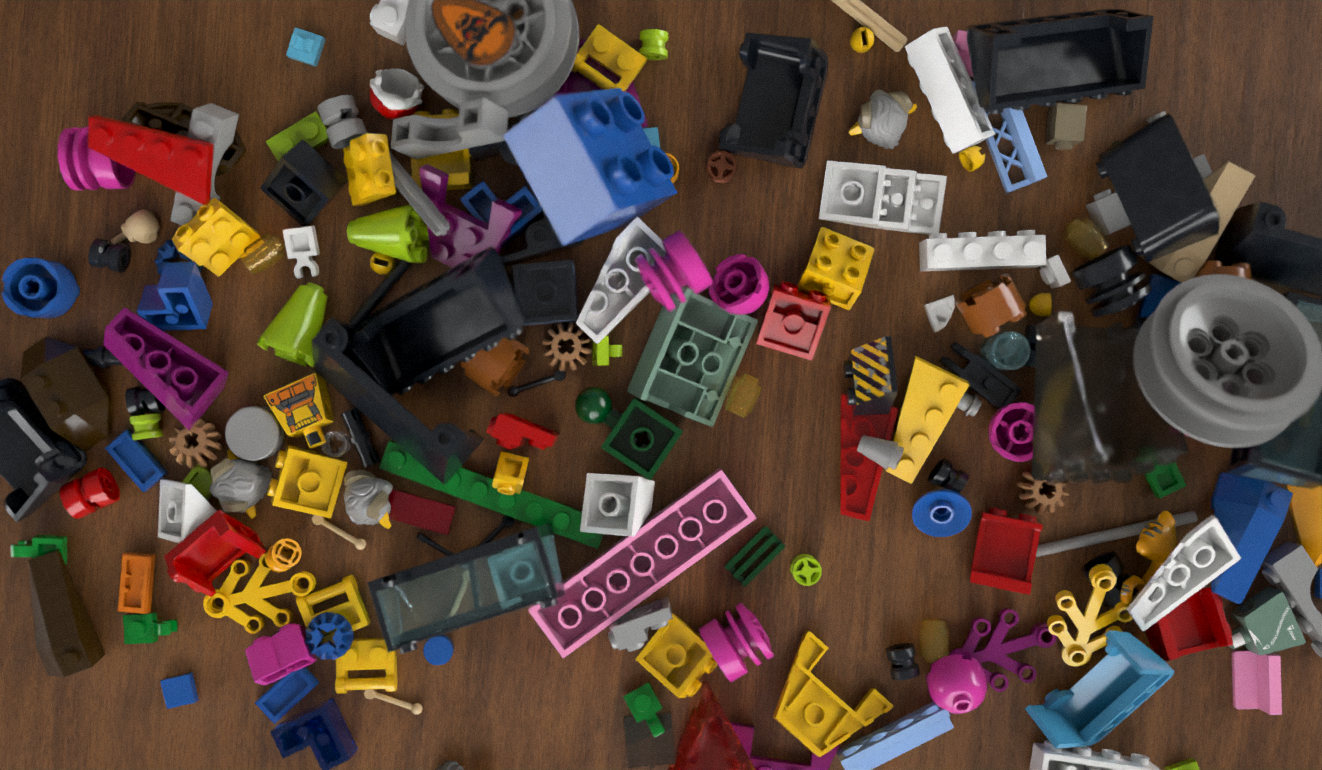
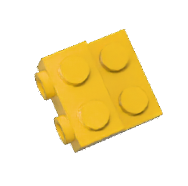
[343,133,396,206]
[172,197,261,277]
[267,445,348,518]
[635,613,718,698]

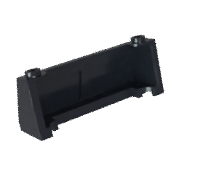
[1214,201,1322,297]
[312,317,484,484]

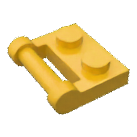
[571,24,647,92]
[296,575,371,644]
[335,637,398,694]

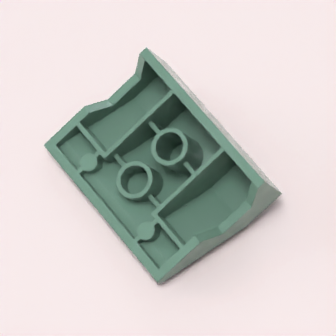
[627,287,758,427]

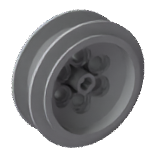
[405,0,579,118]
[1133,274,1322,447]

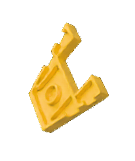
[773,630,894,757]

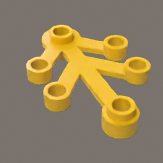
[203,553,316,634]
[1047,564,1133,667]

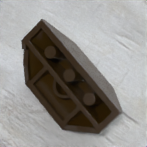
[120,102,246,177]
[20,337,111,451]

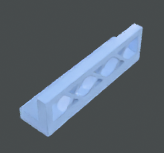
[972,81,1047,194]
[836,702,954,770]

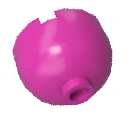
[709,254,769,315]
[988,402,1051,462]
[925,654,987,714]

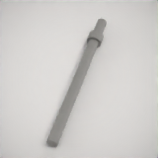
[1036,511,1197,557]

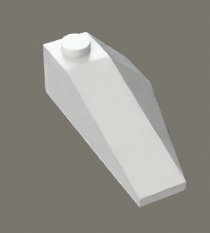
[576,217,666,344]
[1127,515,1241,632]

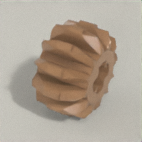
[542,322,592,371]
[168,419,223,469]
[1017,464,1070,514]

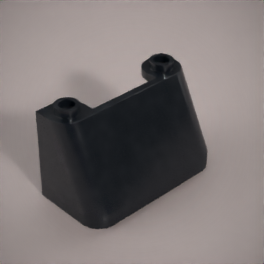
[719,33,828,169]
[1095,113,1220,263]
[0,378,88,522]

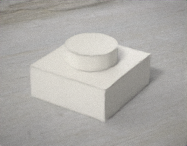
[1040,255,1071,289]

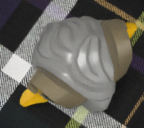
[848,90,917,149]
[210,449,273,519]
[343,469,393,529]

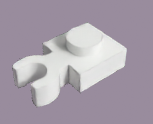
[283,225,320,279]

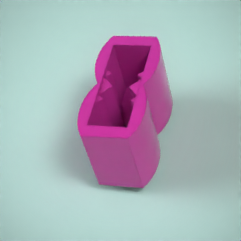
[245,623,317,685]

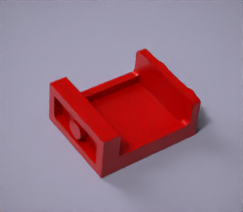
[969,507,1043,595]
[164,510,267,597]
[1145,587,1233,661]

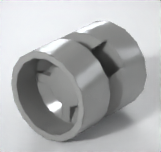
[317,95,367,149]

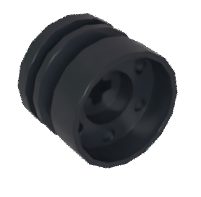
[1071,244,1153,318]

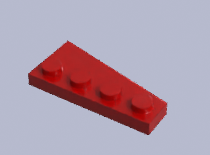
[88,115,214,205]
[840,394,898,522]

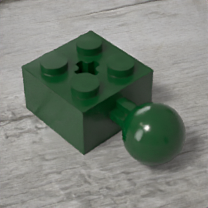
[575,387,683,480]

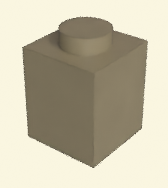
[1045,103,1087,150]

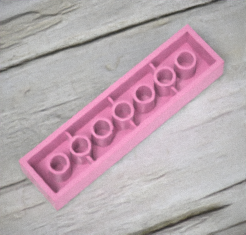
[528,467,756,658]

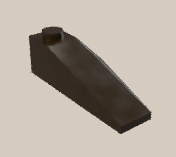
[28,549,105,677]

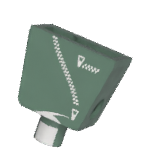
[1229,587,1306,655]

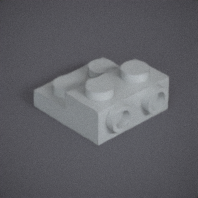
[608,597,672,652]

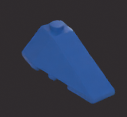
[1211,473,1293,604]

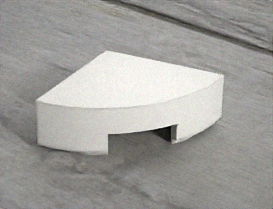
[924,295,955,332]

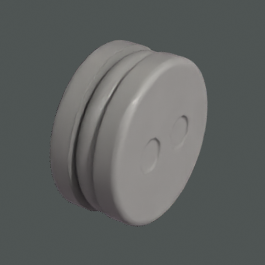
[225,406,286,461]

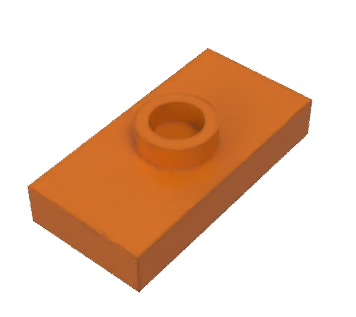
[117,552,156,614]

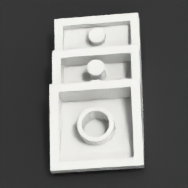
[819,161,947,235]

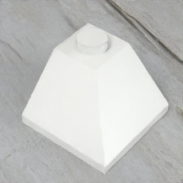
[580,473,655,537]
[158,479,217,543]

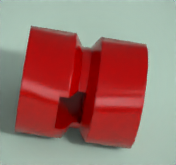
[59,467,120,519]

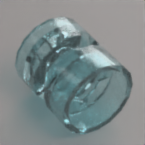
[981,332,1030,370]

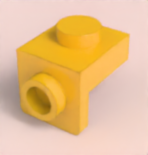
[492,451,529,495]

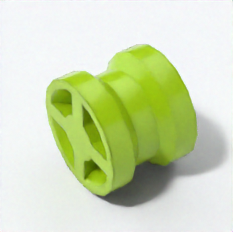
[639,29,668,61]
[129,413,164,440]
[790,554,822,586]

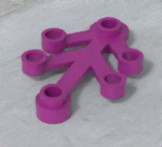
[948,608,1057,692]

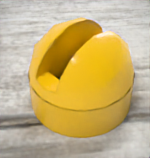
[850,27,875,53]
[959,145,985,172]
[370,252,395,275]
[1029,293,1052,316]

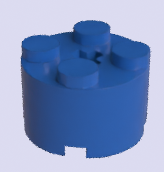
[1,258,80,319]

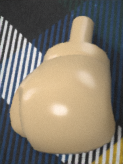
[111,209,160,244]

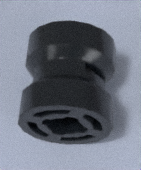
[88,238,131,273]
[125,386,166,416]
[927,458,969,493]
[885,643,920,680]

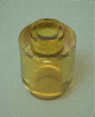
[1064,217,1109,260]
[240,232,286,275]
[724,373,763,418]
[919,619,949,663]

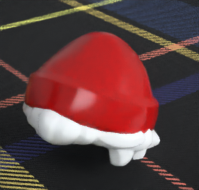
[369,68,424,121]

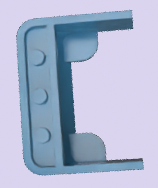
[1025,630,1175,748]

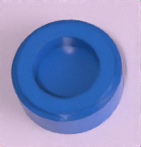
[423,634,454,665]

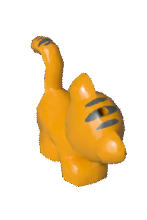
[1120,510,1179,604]

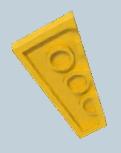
[885,356,969,484]

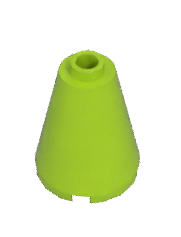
[257,282,328,367]

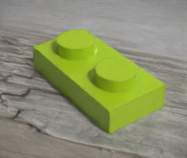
[266,111,329,162]

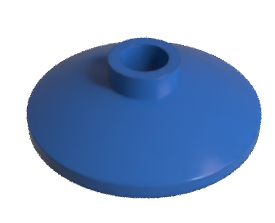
[912,489,972,537]

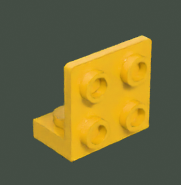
[797,227,874,311]

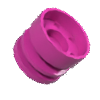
[58,127,136,191]
[635,230,713,312]
[699,602,774,683]

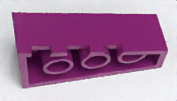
[103,307,229,430]

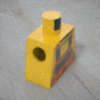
[264,373,334,448]

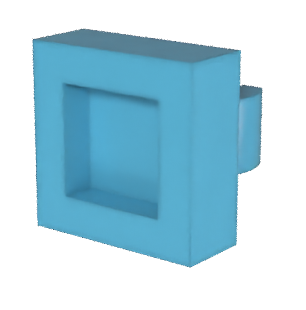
[286,27,326,67]

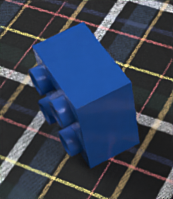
[503,88,677,246]

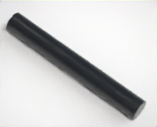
[349,260,413,328]

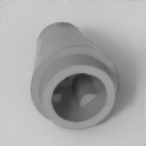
[857,435,904,470]

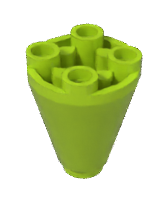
[347,204,429,263]

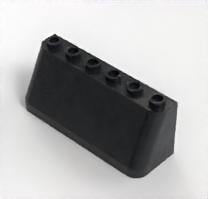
[967,9,1154,114]
[346,246,524,395]

